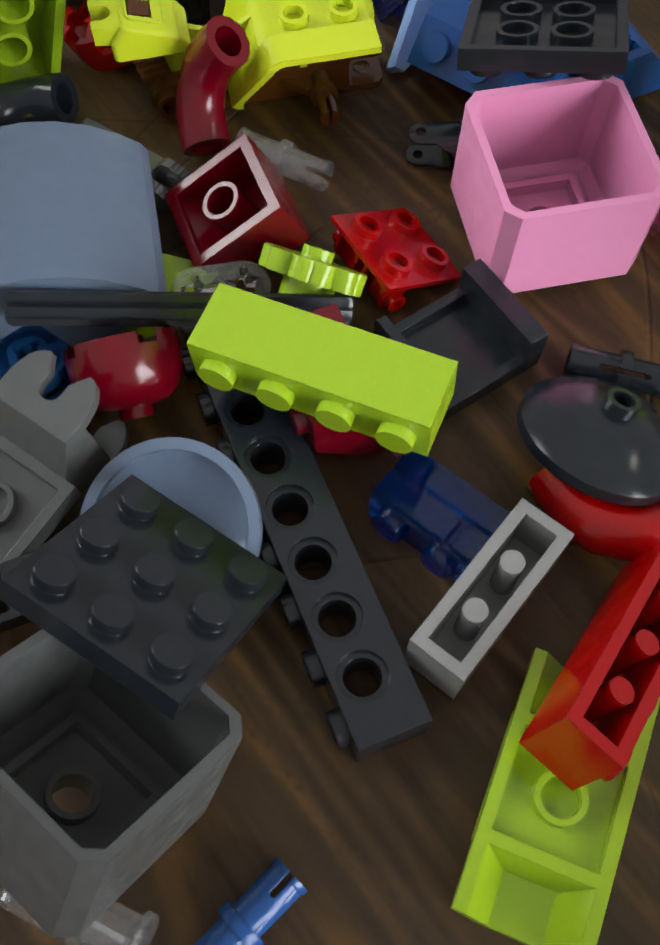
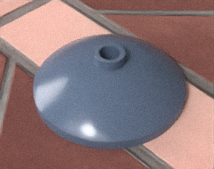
[80,437,263,557]

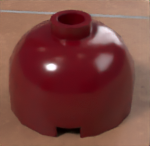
[62,327,183,422]

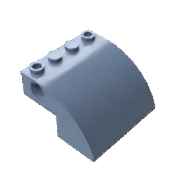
[0,121,167,348]

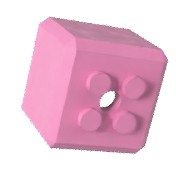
[450,76,660,293]

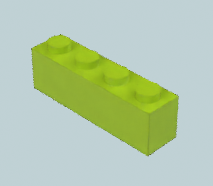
[186,282,458,457]

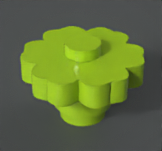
[258,242,367,298]

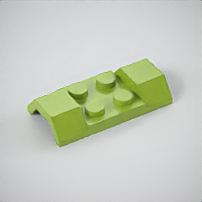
[450,647,660,945]

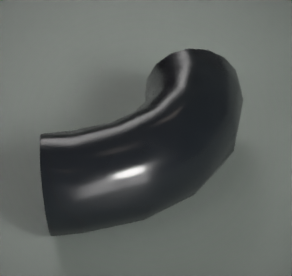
[0,72,79,127]

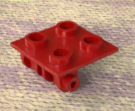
[330,208,461,313]

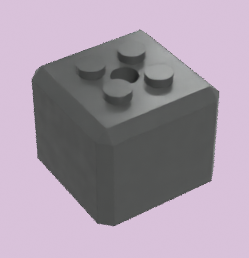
[0,629,243,937]

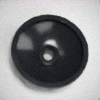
[517,375,660,506]

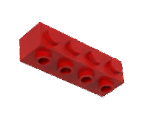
[518,542,660,791]

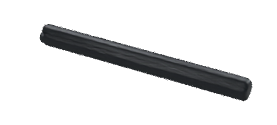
[5,289,354,327]

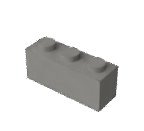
[404,498,575,700]

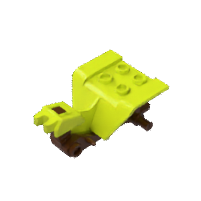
[87,0,385,126]

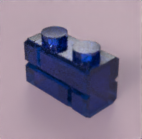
[368,451,510,579]

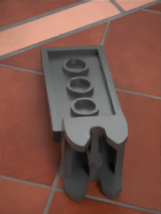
[0,350,129,563]

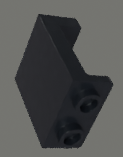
[373,258,549,422]

